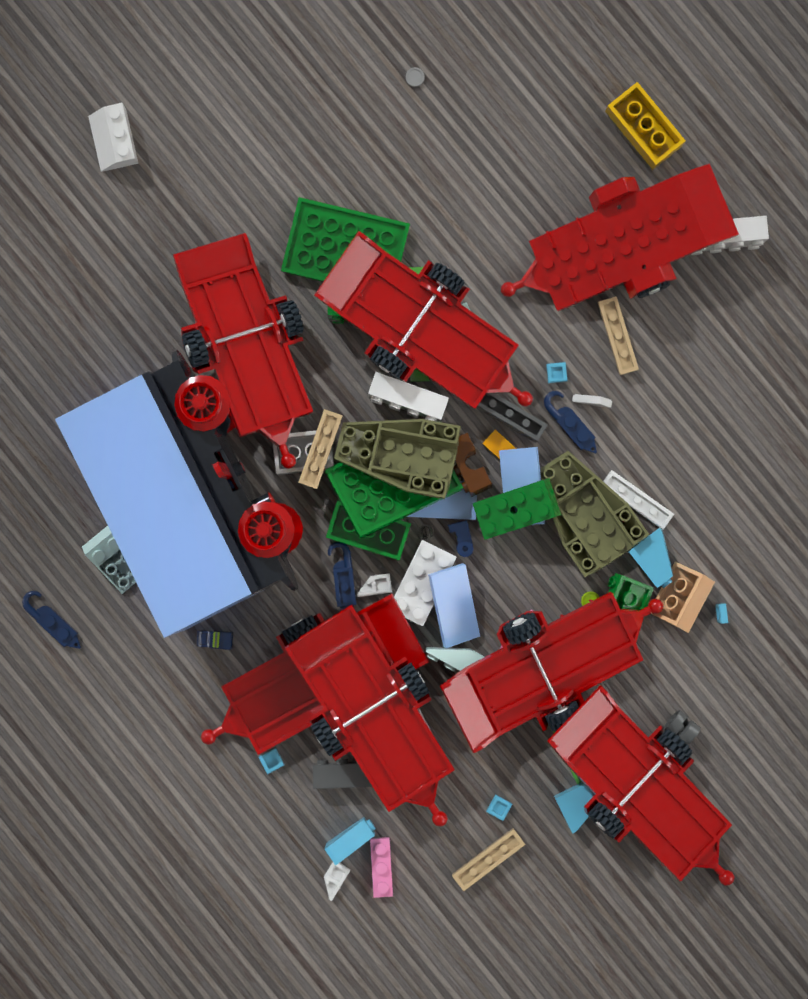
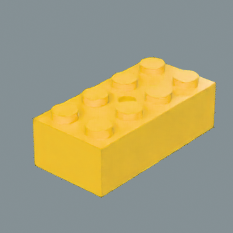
[605,82,686,170]

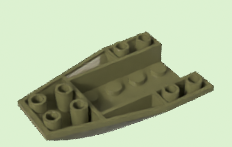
[334,419,461,499]
[540,451,650,578]

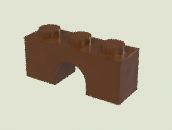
[454,433,492,497]

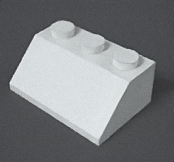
[88,103,138,172]

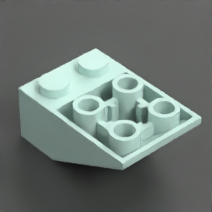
[82,526,136,594]
[425,647,485,671]

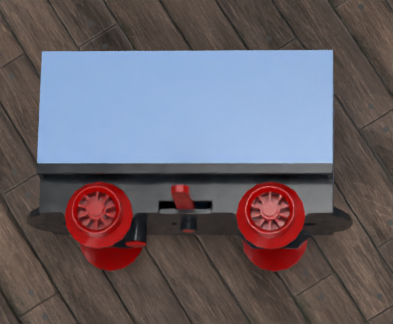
[55,350,303,638]

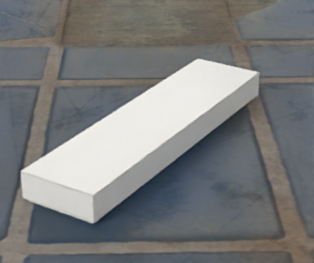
[603,470,674,530]

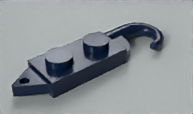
[544,391,597,454]
[328,542,357,610]
[22,591,81,649]

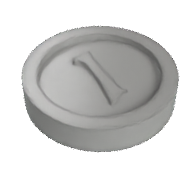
[406,67,424,87]

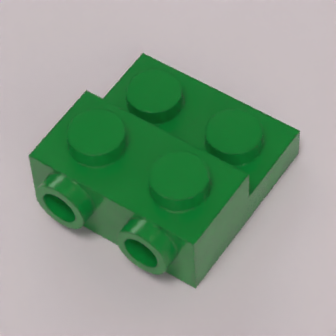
[608,573,654,611]

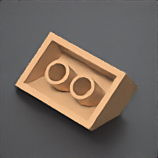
[651,562,715,633]

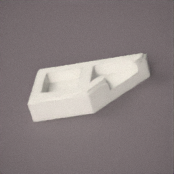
[572,394,612,408]
[357,573,392,597]
[324,862,351,901]

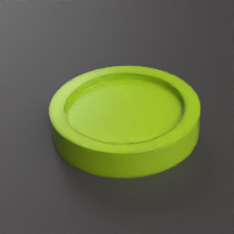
[581,591,599,606]

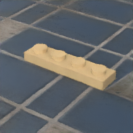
[598,296,639,375]
[298,409,343,489]
[452,828,525,891]

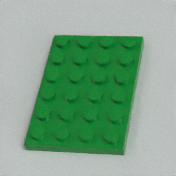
[281,197,410,282]
[325,462,463,538]

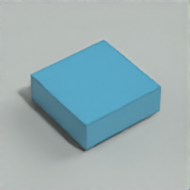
[546,362,567,384]
[715,603,728,624]
[258,748,285,774]
[486,794,512,821]

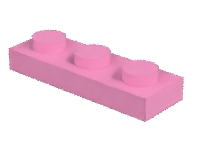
[370,837,393,898]

